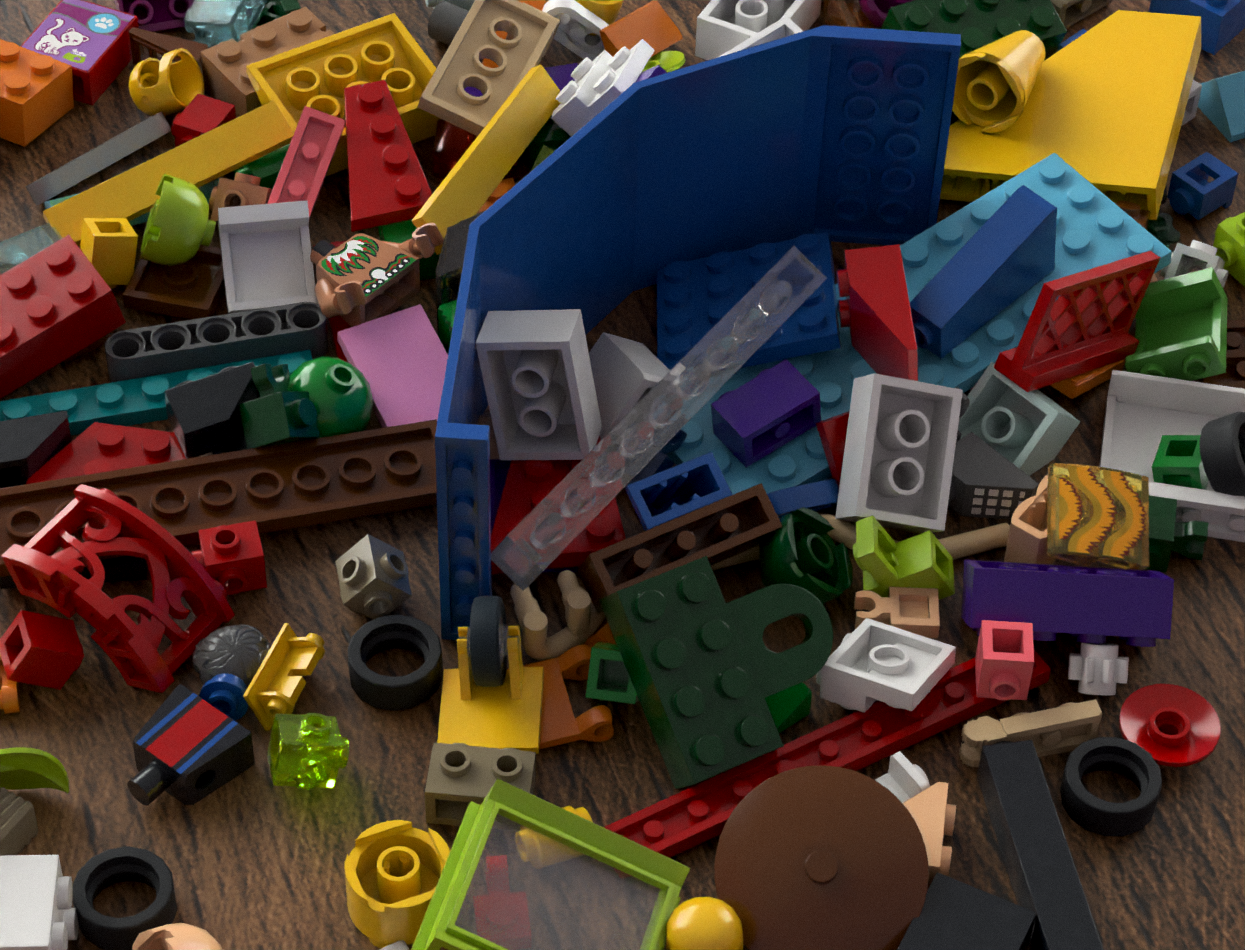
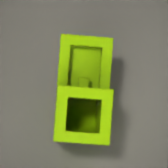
[852,515,955,600]

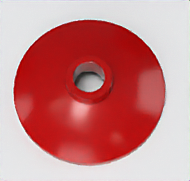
[1119,684,1221,767]

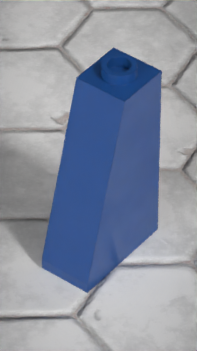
[910,185,1057,359]

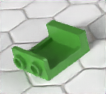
[1125,267,1228,381]

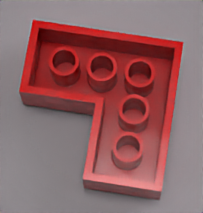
[0,235,126,399]

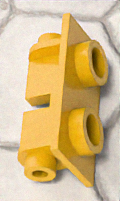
[243,623,325,731]

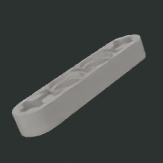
[26,111,171,205]

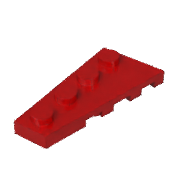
[344,80,432,232]

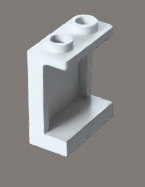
[218,200,318,314]

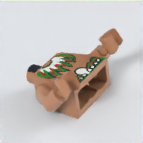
[310,222,445,327]

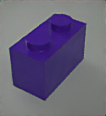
[711,359,821,468]

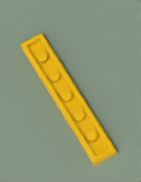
[412,64,560,255]
[43,100,294,246]

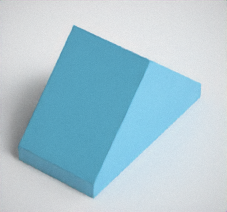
[1198,71,1245,142]

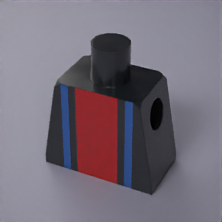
[127,684,255,806]

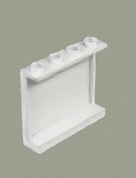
[1098,370,1245,542]

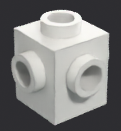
[1160,240,1228,288]

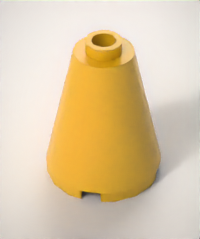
[952,30,1046,133]

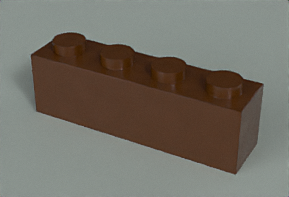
[577,483,783,614]

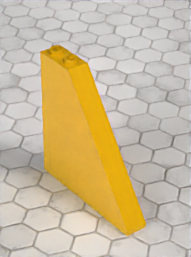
[940,10,1201,220]

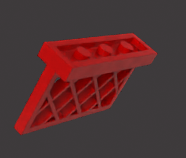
[994,251,1161,392]

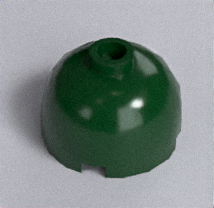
[759,507,853,604]

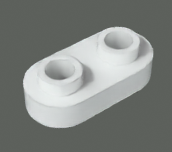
[542,0,609,61]

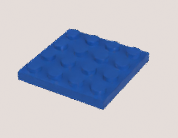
[657,232,841,381]

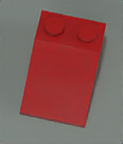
[837,244,918,381]

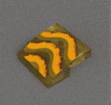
[1047,463,1149,570]

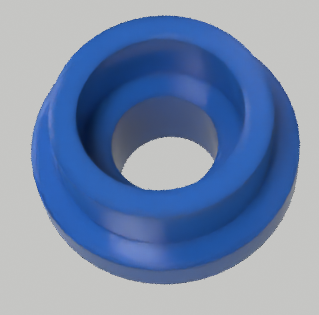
[199,673,249,721]

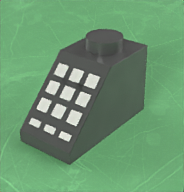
[948,432,1039,520]

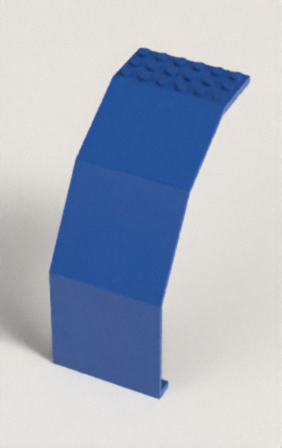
[435,25,961,640]

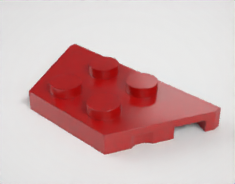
[26,422,186,484]

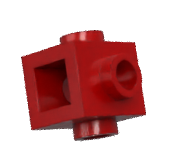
[191,520,267,595]

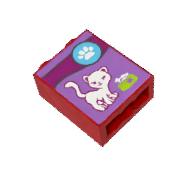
[21,0,139,105]

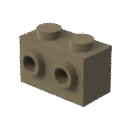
[425,743,536,832]

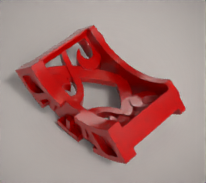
[1,484,235,693]

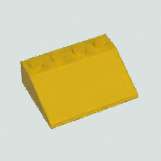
[246,13,454,176]

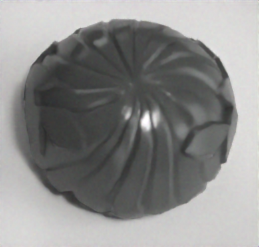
[193,624,271,688]

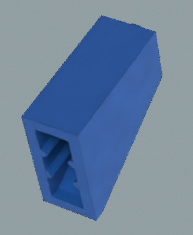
[624,452,733,531]

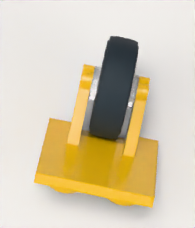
[437,596,544,754]

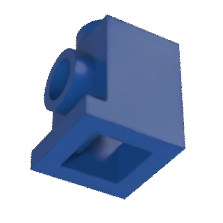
[1167,152,1239,220]

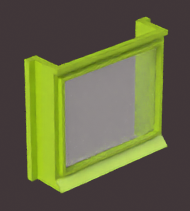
[411,778,690,950]

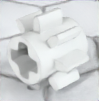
[1068,642,1129,695]

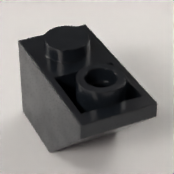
[164,361,258,459]
[0,410,72,488]

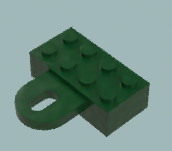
[881,0,1068,60]
[599,556,833,789]

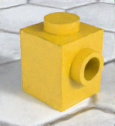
[80,218,138,289]

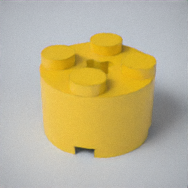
[344,820,450,948]

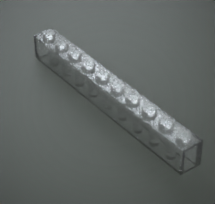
[491,246,827,591]

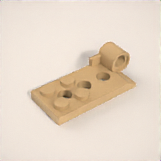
[417,0,561,136]

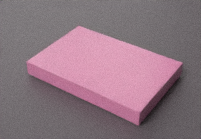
[337,304,448,428]

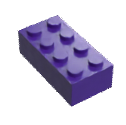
[961,560,1174,647]

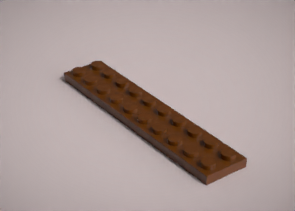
[0,419,437,577]

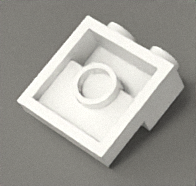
[551,39,655,137]
[816,618,956,713]

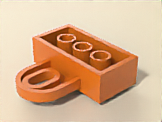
[0,39,74,147]

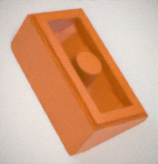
[599,0,683,58]

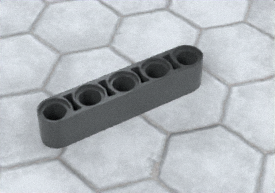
[105,302,328,383]

